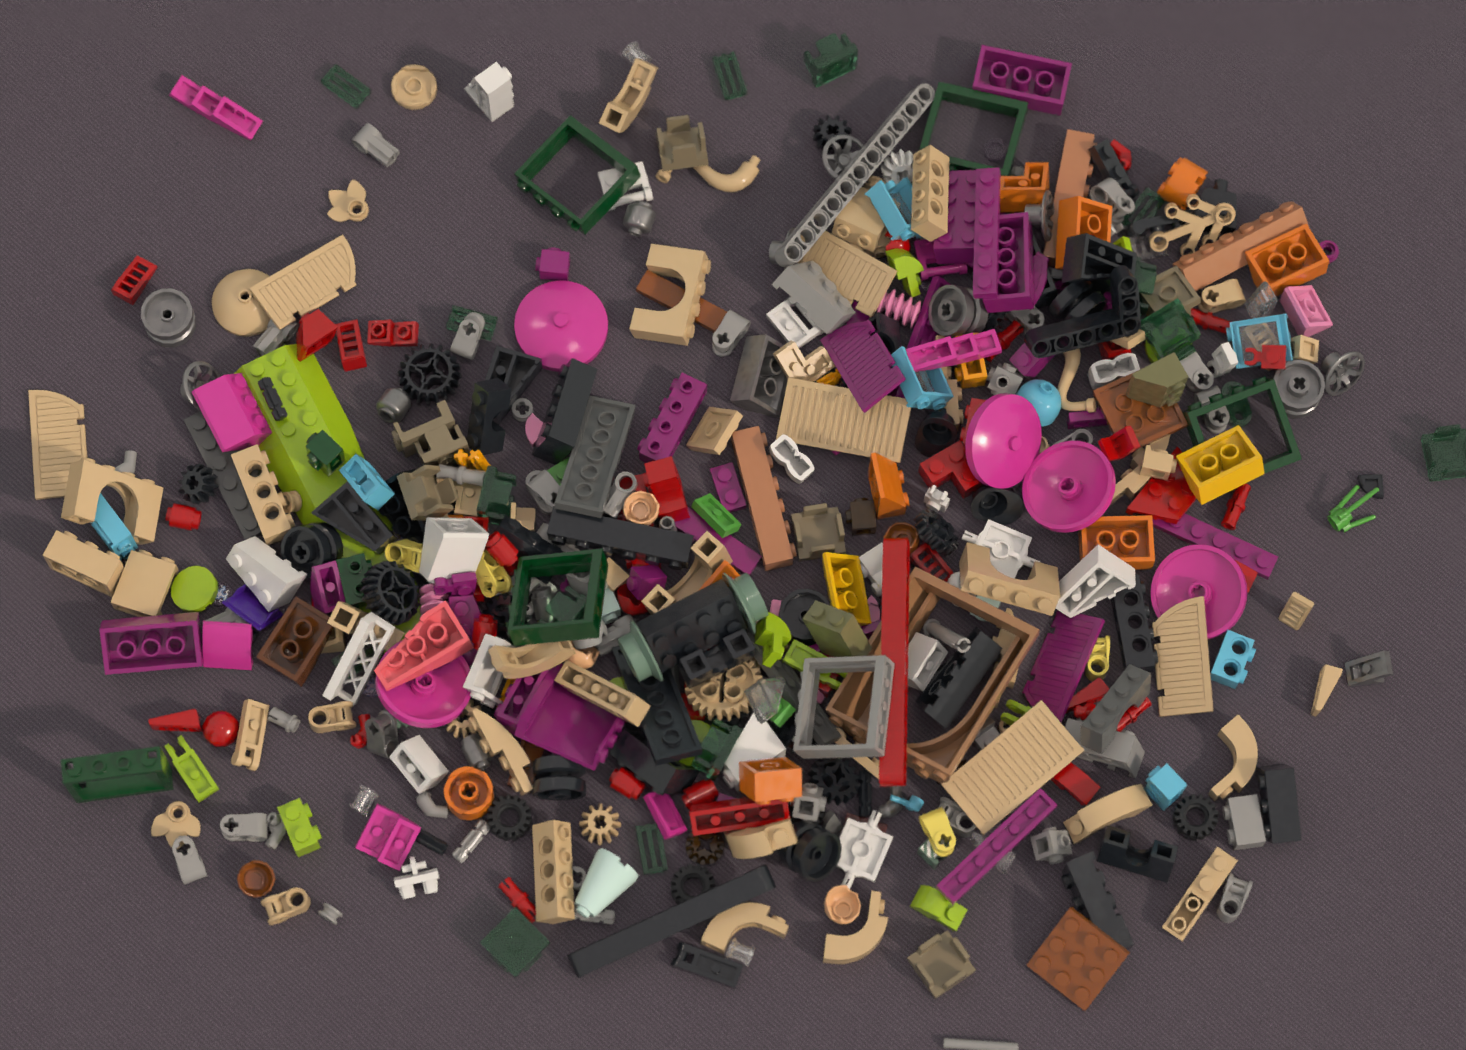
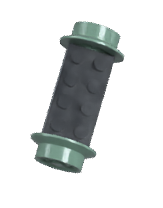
[617,572,768,682]

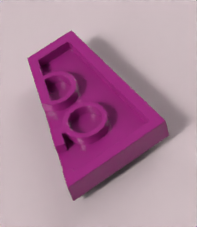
[449,593,482,666]

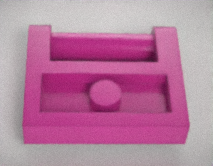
[914,239,967,281]

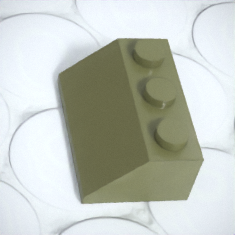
[1126,352,1189,407]

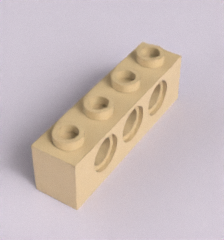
[911,145,949,242]
[231,444,295,545]
[554,660,650,727]
[532,820,575,924]

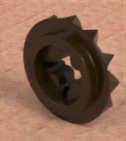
[685,832,724,865]

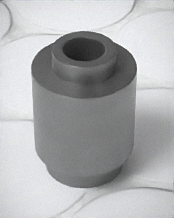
[531,586,560,623]
[461,733,493,770]

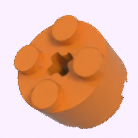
[1157,157,1208,211]
[444,766,494,820]

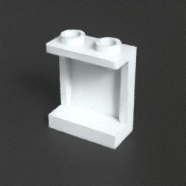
[463,634,516,708]

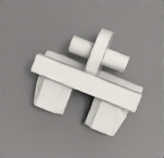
[394,856,439,899]

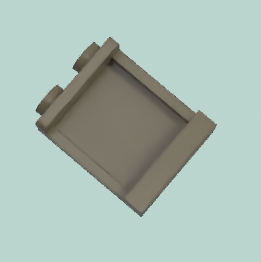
[391,400,456,458]

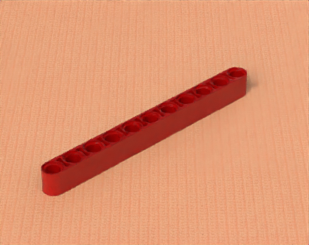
[879,537,910,787]

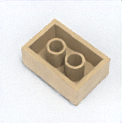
[43,530,124,597]

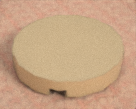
[391,64,437,110]

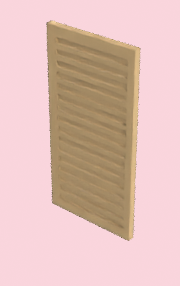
[776,377,911,463]
[941,700,1084,835]

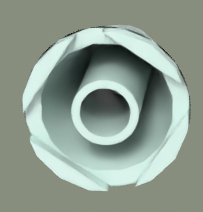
[574,848,639,918]

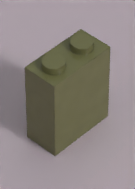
[802,600,872,657]

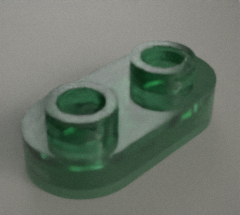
[1221,381,1252,428]

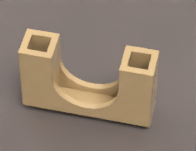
[629,244,711,346]
[61,458,163,545]
[641,531,733,615]
[959,542,1060,616]

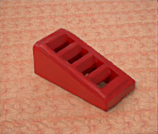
[111,255,158,305]
[335,319,367,371]
[910,542,953,582]
[1066,677,1109,713]
[148,709,202,732]

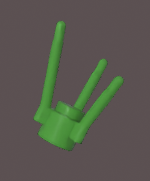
[1327,485,1379,533]

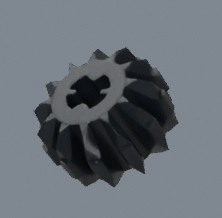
[813,114,852,153]
[177,464,219,504]

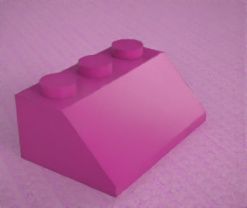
[192,373,272,452]

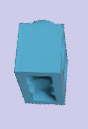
[339,454,395,510]
[1210,630,1256,689]
[1144,764,1187,811]

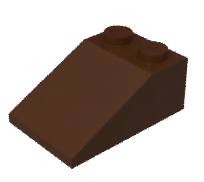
[256,596,334,687]

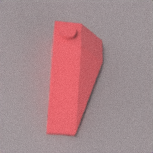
[374,600,474,691]

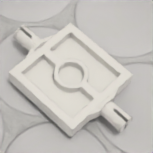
[962,519,1040,579]
[837,810,893,889]

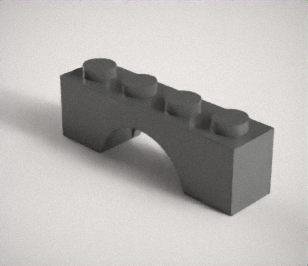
[1081,664,1151,754]

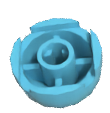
[1015,379,1061,426]

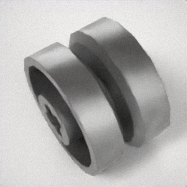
[928,285,988,337]
[141,288,196,347]
[1270,360,1325,419]

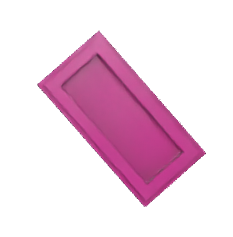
[643,792,687,840]

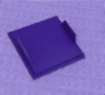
[222,584,283,631]

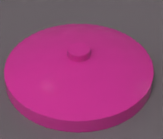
[514,281,608,372]
[965,393,1042,489]
[1022,441,1116,533]
[1151,544,1247,640]
[375,641,471,728]

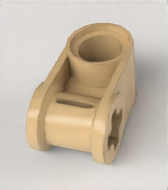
[1198,279,1246,313]
[308,701,356,733]
[261,887,311,925]

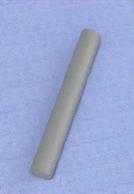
[943,1038,1018,1050]

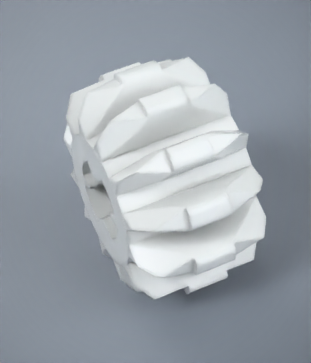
[881,149,913,185]

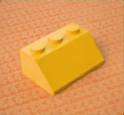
[1176,425,1264,505]
[822,552,872,627]

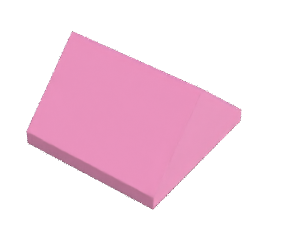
[1279,285,1333,337]

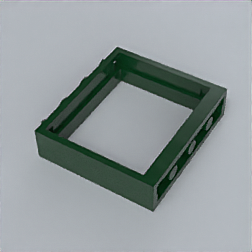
[919,81,1028,176]
[514,115,641,235]
[1182,376,1302,474]
[506,549,608,646]
[61,746,174,803]

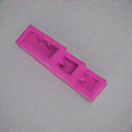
[169,75,263,141]
[906,329,1002,372]

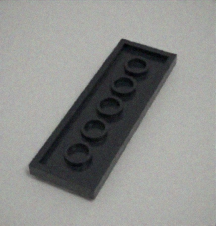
[611,646,703,766]

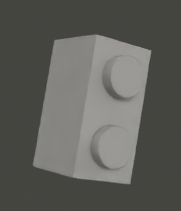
[1222,794,1266,851]

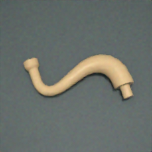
[656,156,760,192]
[1057,348,1097,412]

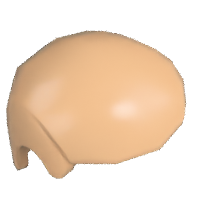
[623,491,659,526]
[565,641,600,669]
[824,885,861,925]

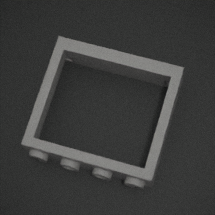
[792,655,895,759]

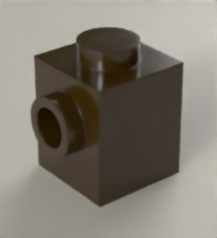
[845,498,876,536]

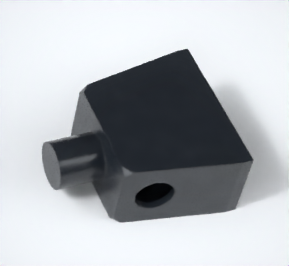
[1194,179,1237,235]

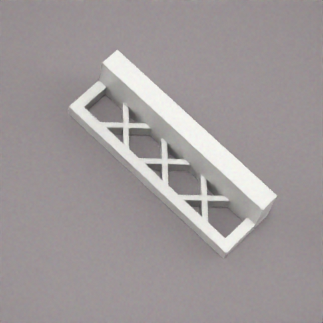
[322,612,395,706]

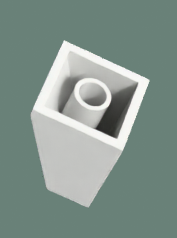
[419,518,489,583]
[723,710,786,792]

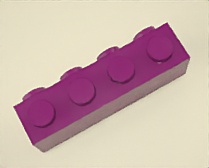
[637,373,707,463]
[494,669,550,735]

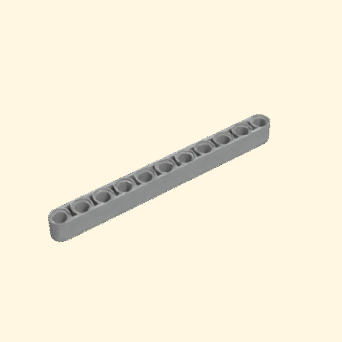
[775,83,935,268]

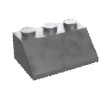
[730,334,787,418]

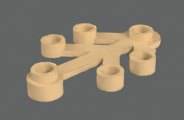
[1149,194,1235,256]

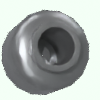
[623,201,656,237]
[376,388,411,423]

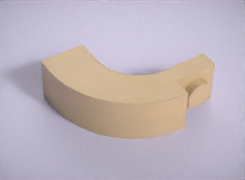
[599,58,658,133]
[327,601,405,651]
[488,641,575,679]
[1208,714,1258,801]
[1063,784,1152,844]
[724,818,798,859]
[823,891,888,964]
[701,902,789,954]

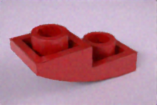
[367,319,419,347]
[1051,762,1100,806]

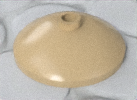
[212,269,271,336]

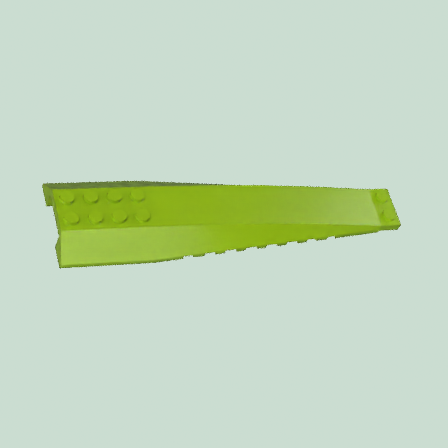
[234,344,422,654]

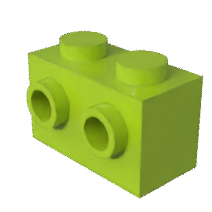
[277,798,322,857]

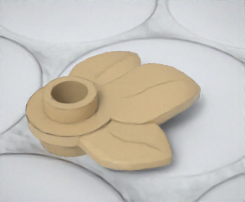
[327,180,369,222]
[151,801,201,850]

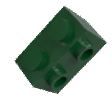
[305,429,345,477]
[336,553,372,608]

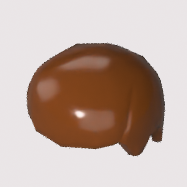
[883,522,919,554]
[237,860,275,898]

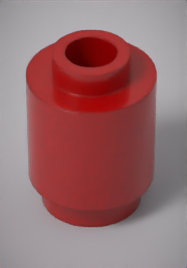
[165,503,202,531]
[485,531,519,567]
[471,614,498,650]
[609,767,646,800]
[681,779,719,809]

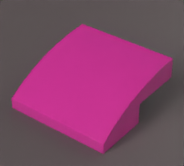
[202,621,253,670]
[355,803,421,871]

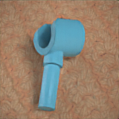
[890,795,924,812]

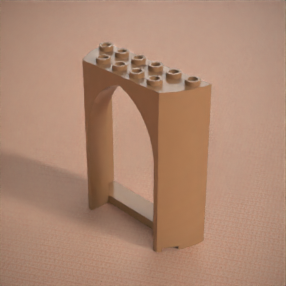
[825,567,1039,783]

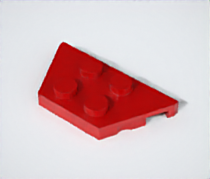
[1126,447,1197,524]

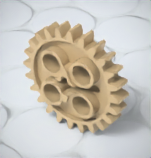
[685,660,764,721]

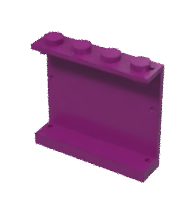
[514,663,626,771]

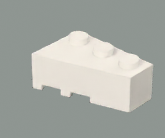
[464,62,514,122]
[226,536,307,612]
[1056,545,1136,618]

